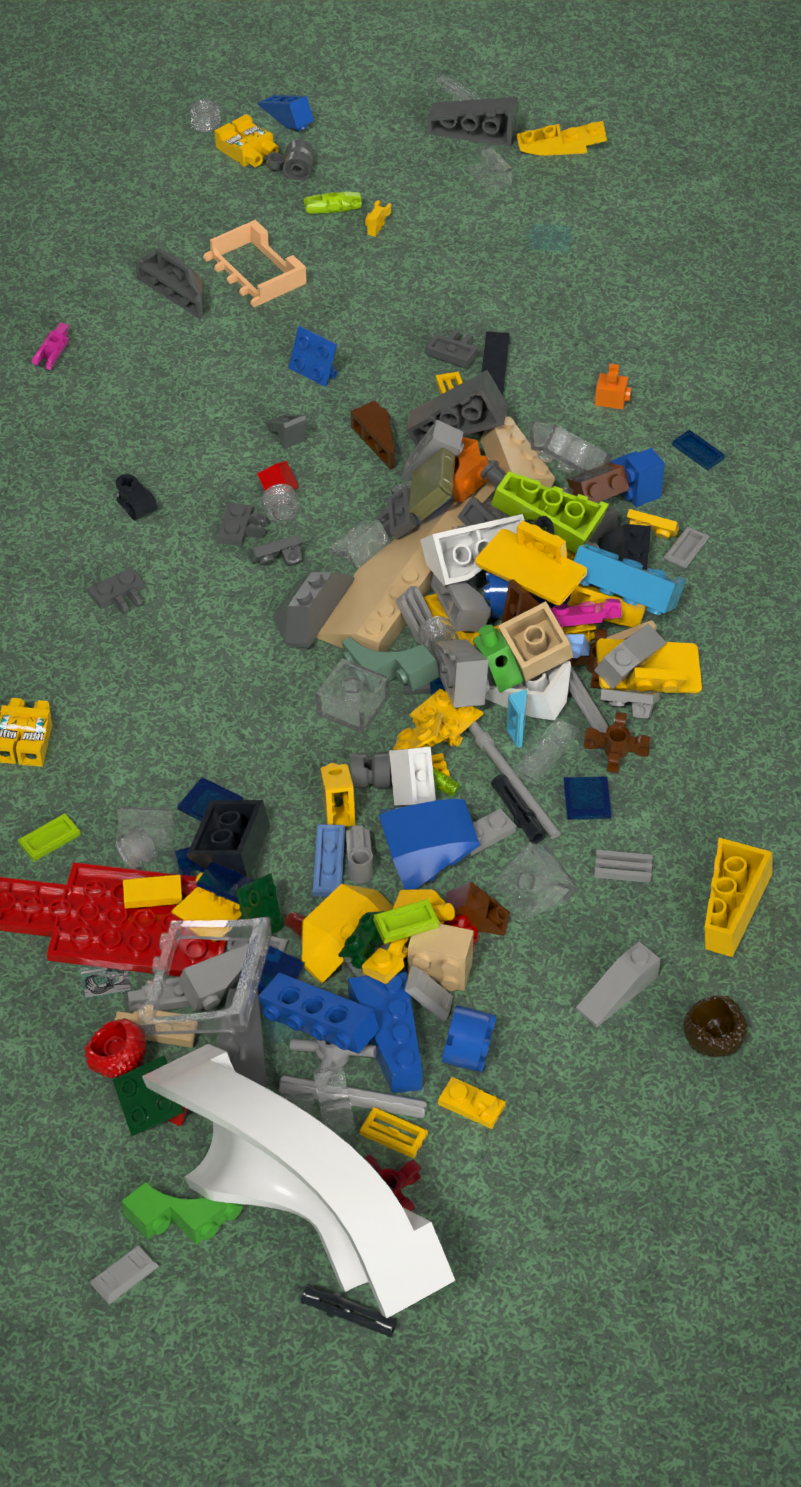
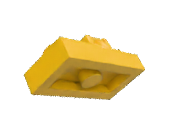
[627,509,679,539]
[438,1077,506,1129]

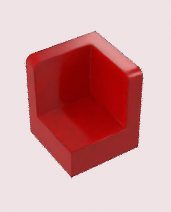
[257,461,299,500]

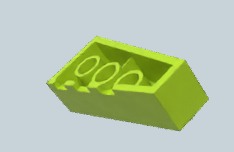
[491,471,609,554]

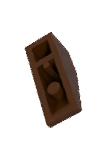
[351,400,394,470]

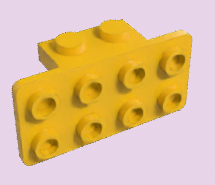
[475,520,587,605]
[596,638,702,694]

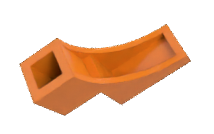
[452,437,488,502]

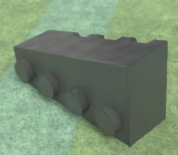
[216,988,267,1088]

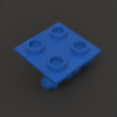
[288,325,338,387]

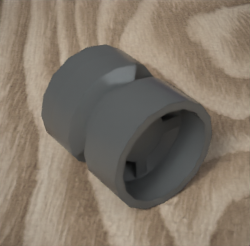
[283,139,314,180]
[351,752,390,788]

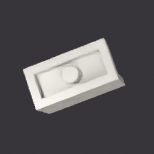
[389,747,436,805]

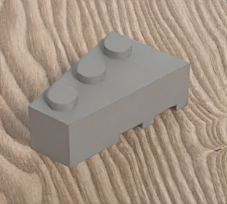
[434,639,490,708]

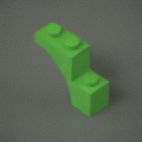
[121,1182,244,1245]

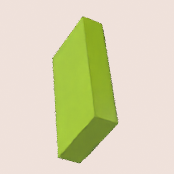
[18,813,81,862]
[373,899,440,944]

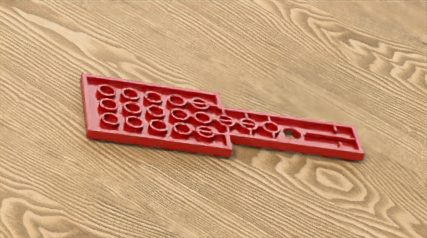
[0,862,240,977]

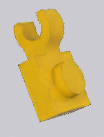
[365,200,391,237]
[362,937,408,984]

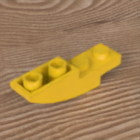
[517,121,607,156]
[563,584,647,627]

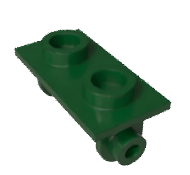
[338,911,385,969]

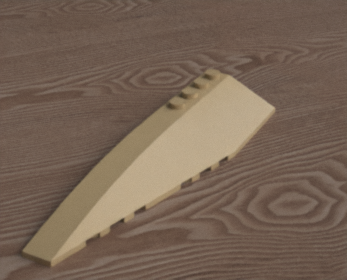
[316,481,495,652]

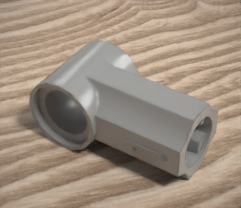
[346,825,373,884]

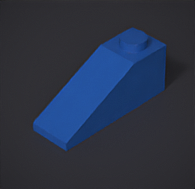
[257,95,314,131]

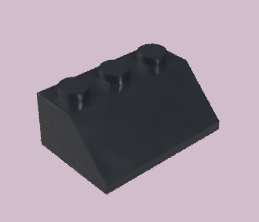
[594,524,651,587]
[187,800,270,881]

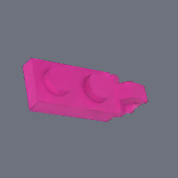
[550,599,622,627]

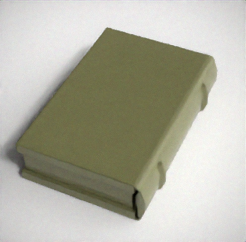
[408,447,455,521]

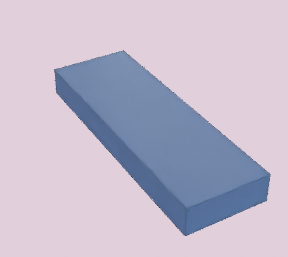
[313,824,345,897]

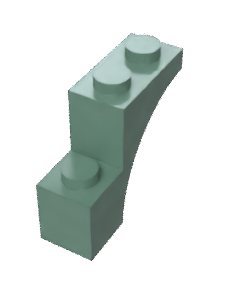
[342,637,439,692]

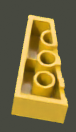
[704,838,773,957]

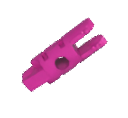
[31,322,69,370]

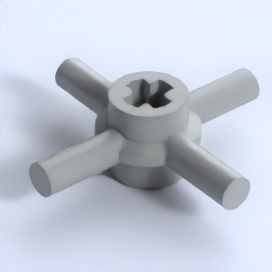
[290,1038,378,1086]

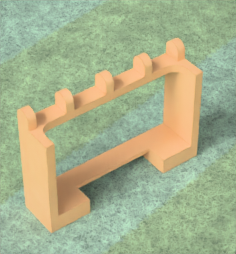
[203,220,307,307]

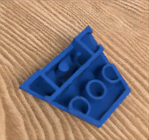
[379,799,480,890]

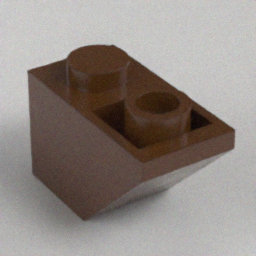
[445,882,510,936]

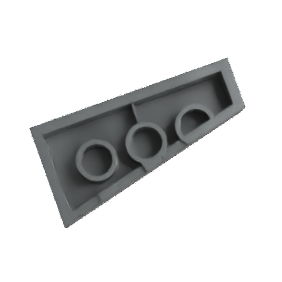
[427,97,518,147]
[406,370,508,446]

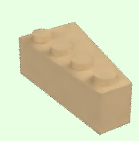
[480,416,555,488]

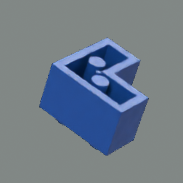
[611,448,665,507]

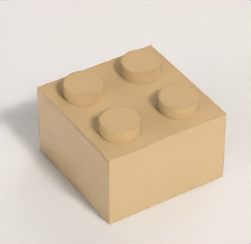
[498,601,573,681]
[408,924,474,991]

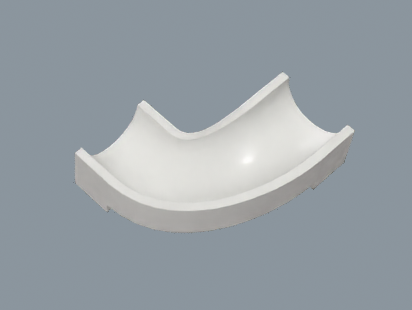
[142,1044,455,1318]

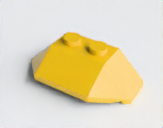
[301,884,394,984]

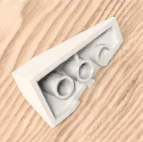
[420,514,525,586]
[485,661,571,720]

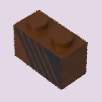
[567,463,629,503]

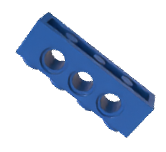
[258,973,379,1054]

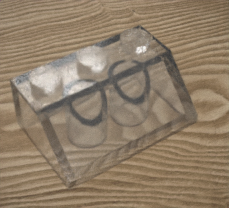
[529,421,613,475]

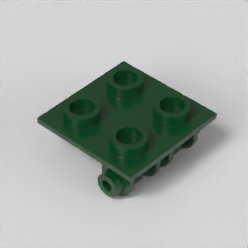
[231,873,283,944]
[113,1056,184,1136]

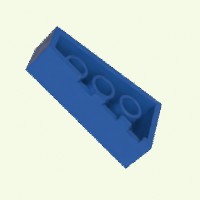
[348,972,422,1093]

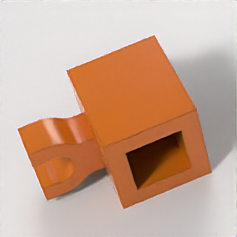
[595,364,632,409]

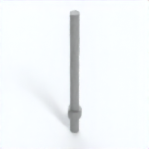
[468,721,561,839]

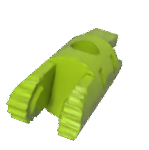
[303,192,362,214]

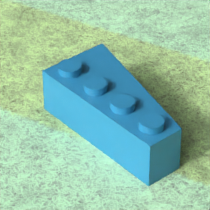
[574,544,687,615]

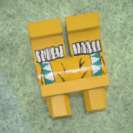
[214,114,278,167]
[0,698,53,767]

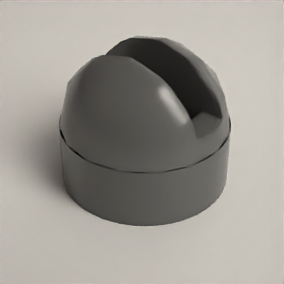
[266,152,285,171]

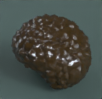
[683,995,748,1057]

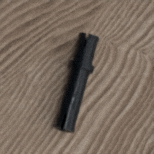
[491,774,546,844]
[301,1284,398,1338]

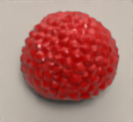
[84,1018,147,1078]

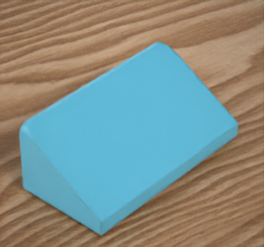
[506,690,527,748]

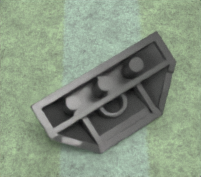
[135,248,204,319]
[273,572,354,648]

